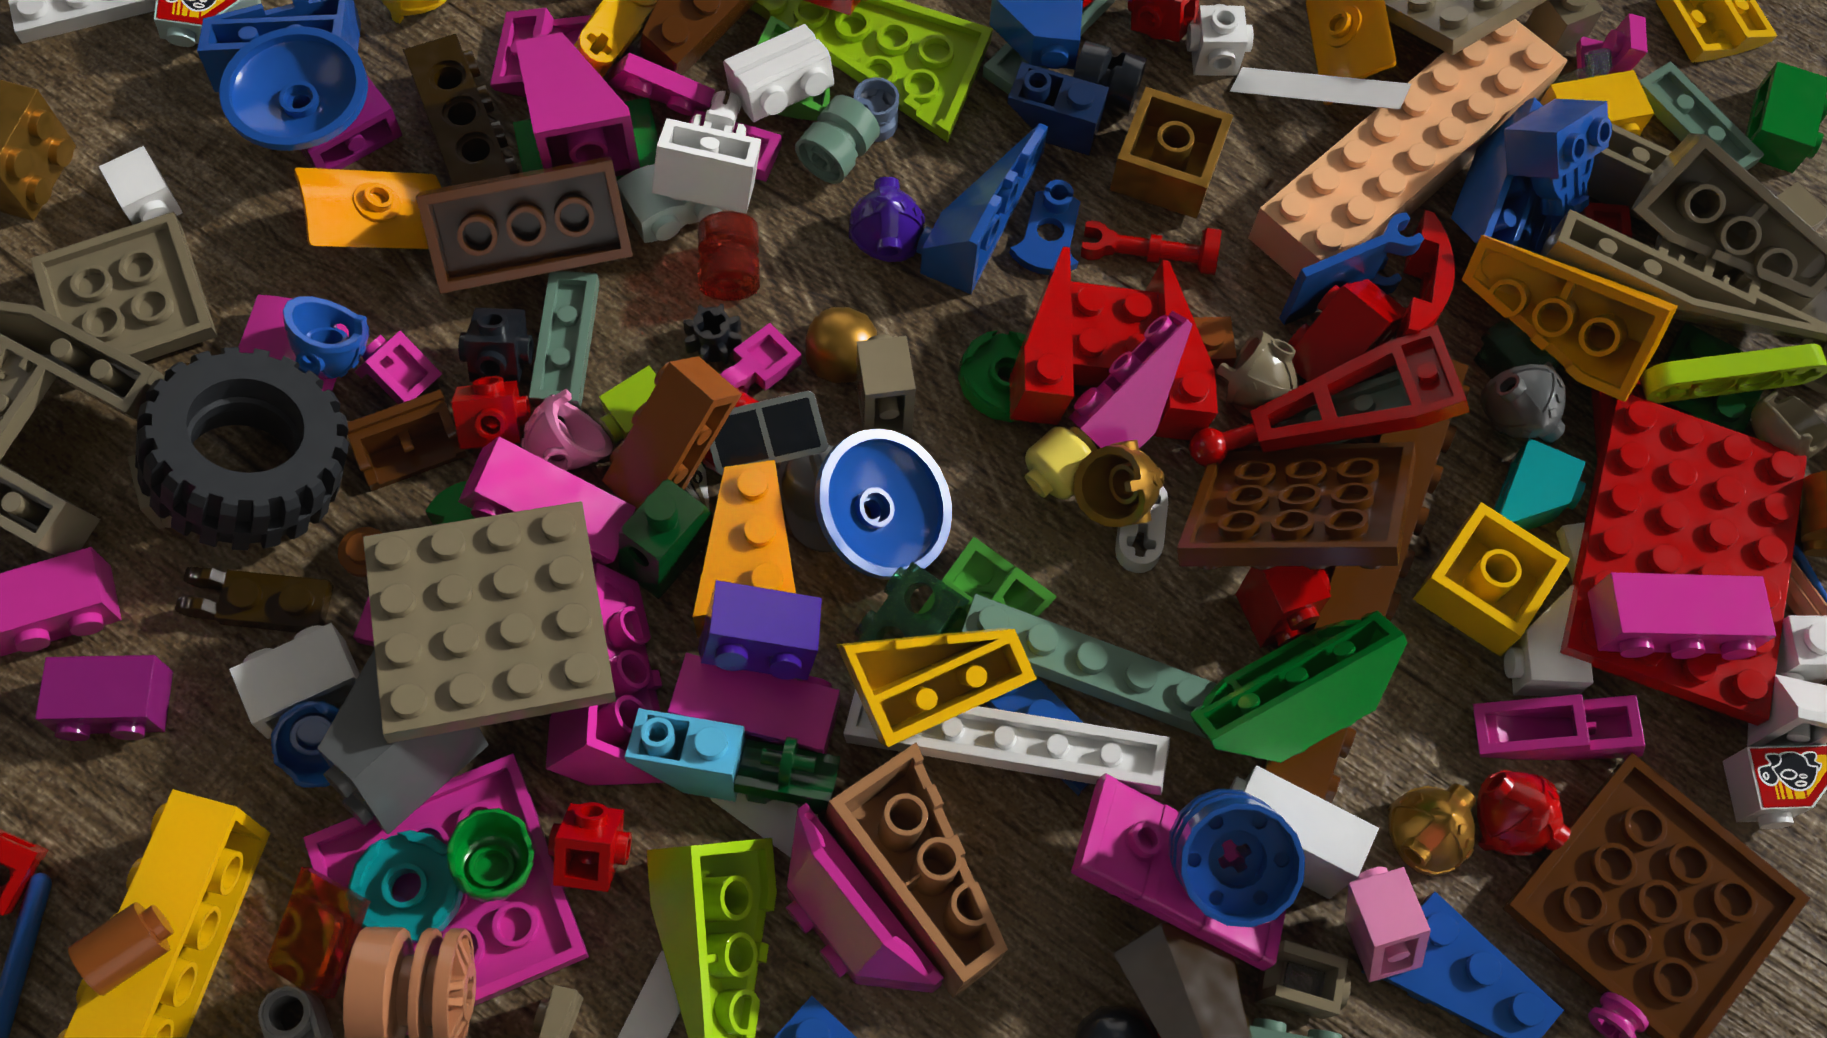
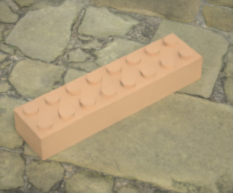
[1248,19,1568,280]

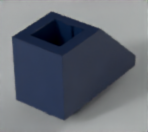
[1007,62,1109,156]

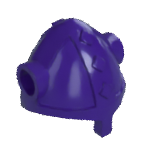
[848,177,925,262]

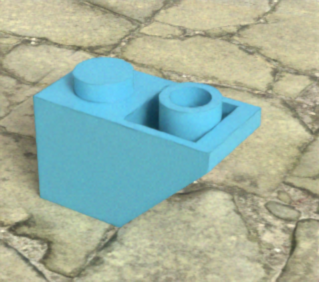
[625,708,746,802]

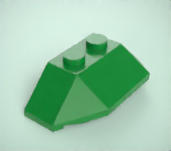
[1190,610,1408,763]

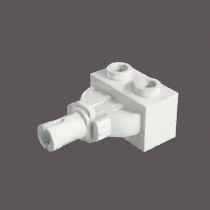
[652,91,761,214]

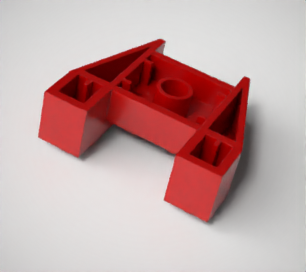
[1010,246,1218,440]

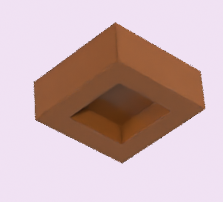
[1193,316,1237,368]

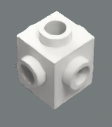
[1186,4,1254,76]

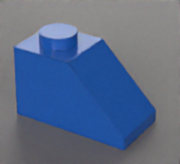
[989,0,1083,69]

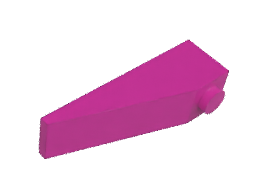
[546,563,665,786]

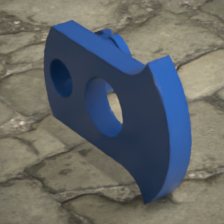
[1009,180,1080,275]

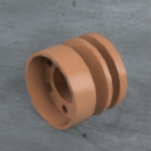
[343,927,476,1038]

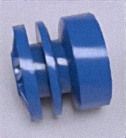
[1168,789,1305,927]

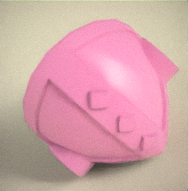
[521,389,613,471]

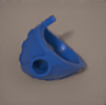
[283,296,369,379]

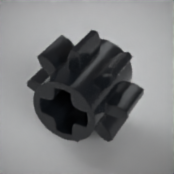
[683,304,742,364]

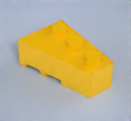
[836,628,1036,747]

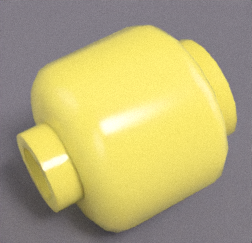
[1025,427,1097,500]

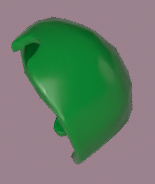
[447,808,534,902]

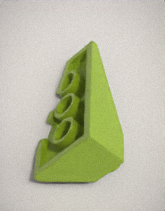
[647,838,777,1038]

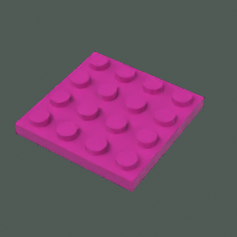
[303,753,589,1035]

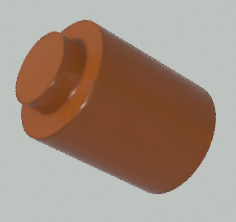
[68,902,174,996]

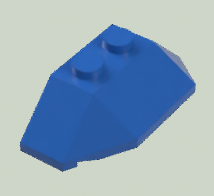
[1451,97,1551,254]

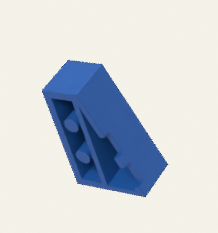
[197,0,361,92]

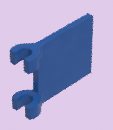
[1279,213,1424,325]

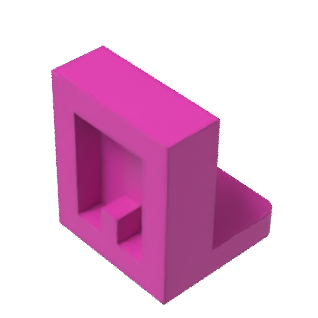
[1576,13,1648,78]
[355,331,442,404]

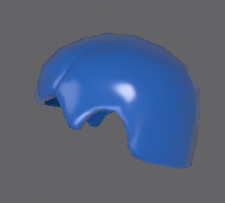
[271,700,340,788]

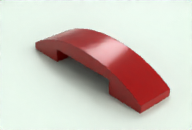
[1393,210,1455,340]

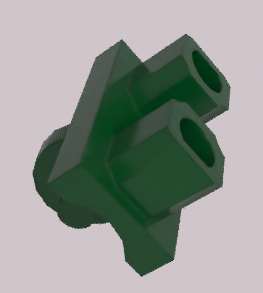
[734,737,841,814]

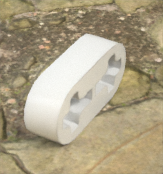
[1115,486,1168,573]

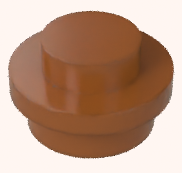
[338,527,382,577]

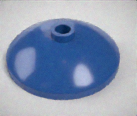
[219,27,368,151]
[815,429,952,580]

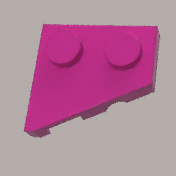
[607,52,715,116]

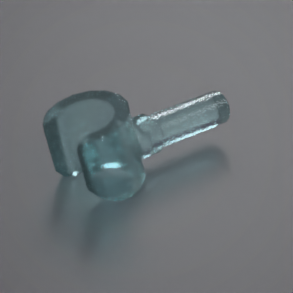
[1554,48,1612,84]

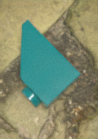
[1493,438,1586,531]

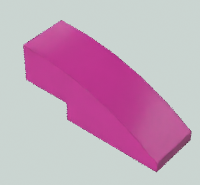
[1473,694,1646,760]

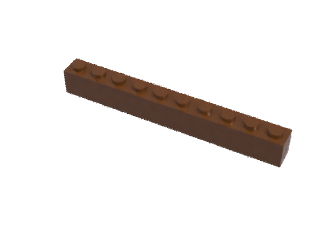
[1259,359,1470,803]

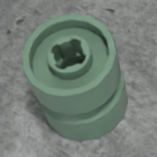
[795,95,880,184]

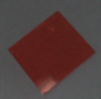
[266,867,370,999]

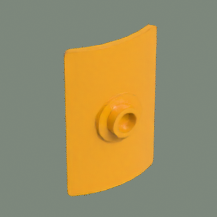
[1306,0,1396,105]
[294,167,441,249]

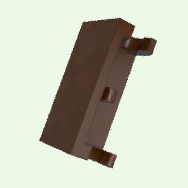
[347,389,467,491]

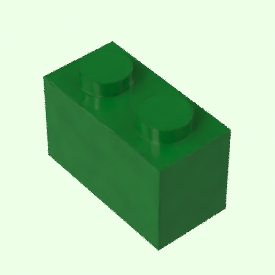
[1745,61,1827,173]

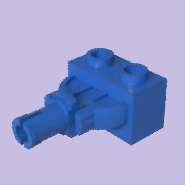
[1504,99,1612,234]

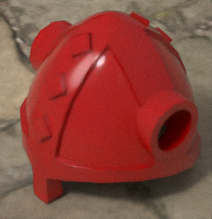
[1477,770,1571,856]

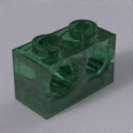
[855,562,970,642]

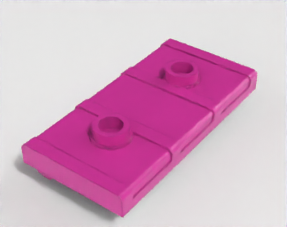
[1071,773,1286,971]

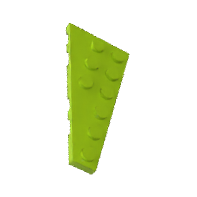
[750,0,993,143]

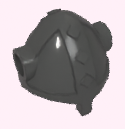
[1480,361,1566,443]

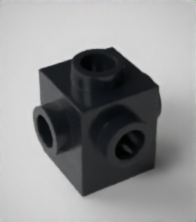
[458,308,534,384]

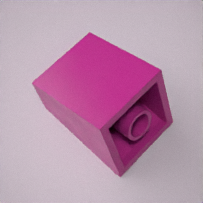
[515,32,640,176]

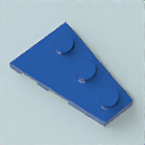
[1361,892,1564,1038]

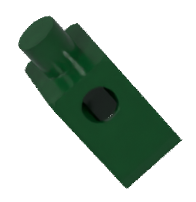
[619,479,714,599]

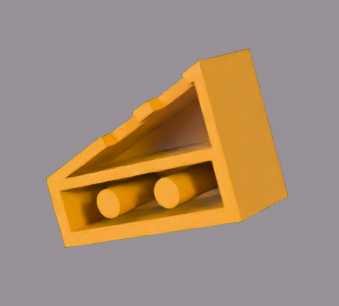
[693,460,796,638]

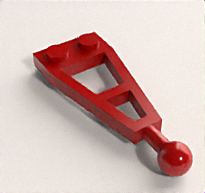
[1189,325,1470,467]

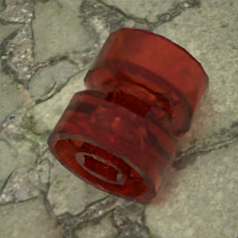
[698,211,760,301]

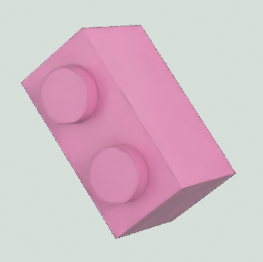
[1345,867,1431,983]

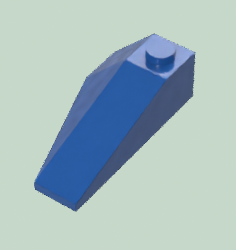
[916,123,1048,294]

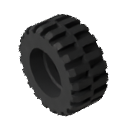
[135,347,349,550]

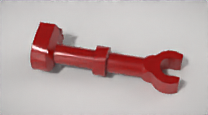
[1081,220,1222,275]

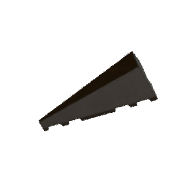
[1113,922,1252,1038]

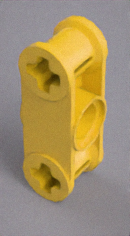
[574,0,657,78]

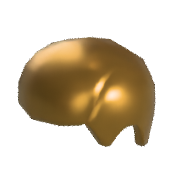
[805,307,877,383]

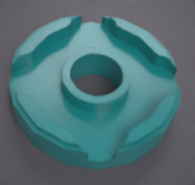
[348,830,464,944]

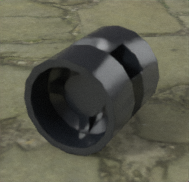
[1073,40,1147,116]

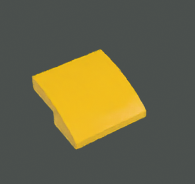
[1655,0,1777,63]

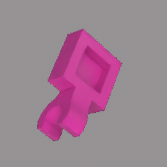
[720,323,802,393]

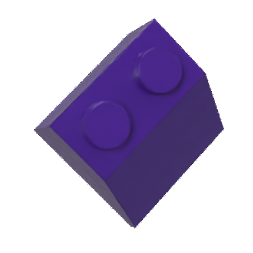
[698,580,822,680]

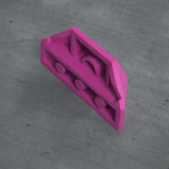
[786,803,944,993]

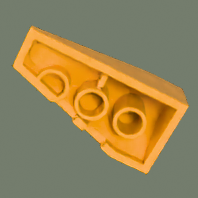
[1462,235,1678,402]

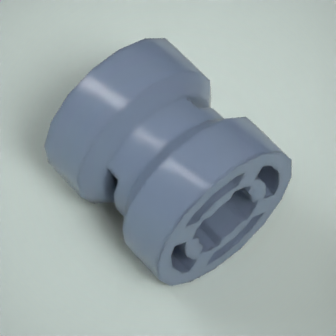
[854,77,899,142]

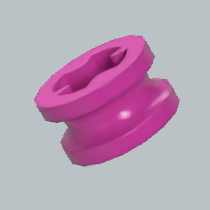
[1588,992,1649,1038]

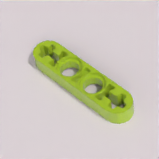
[1639,344,1827,403]

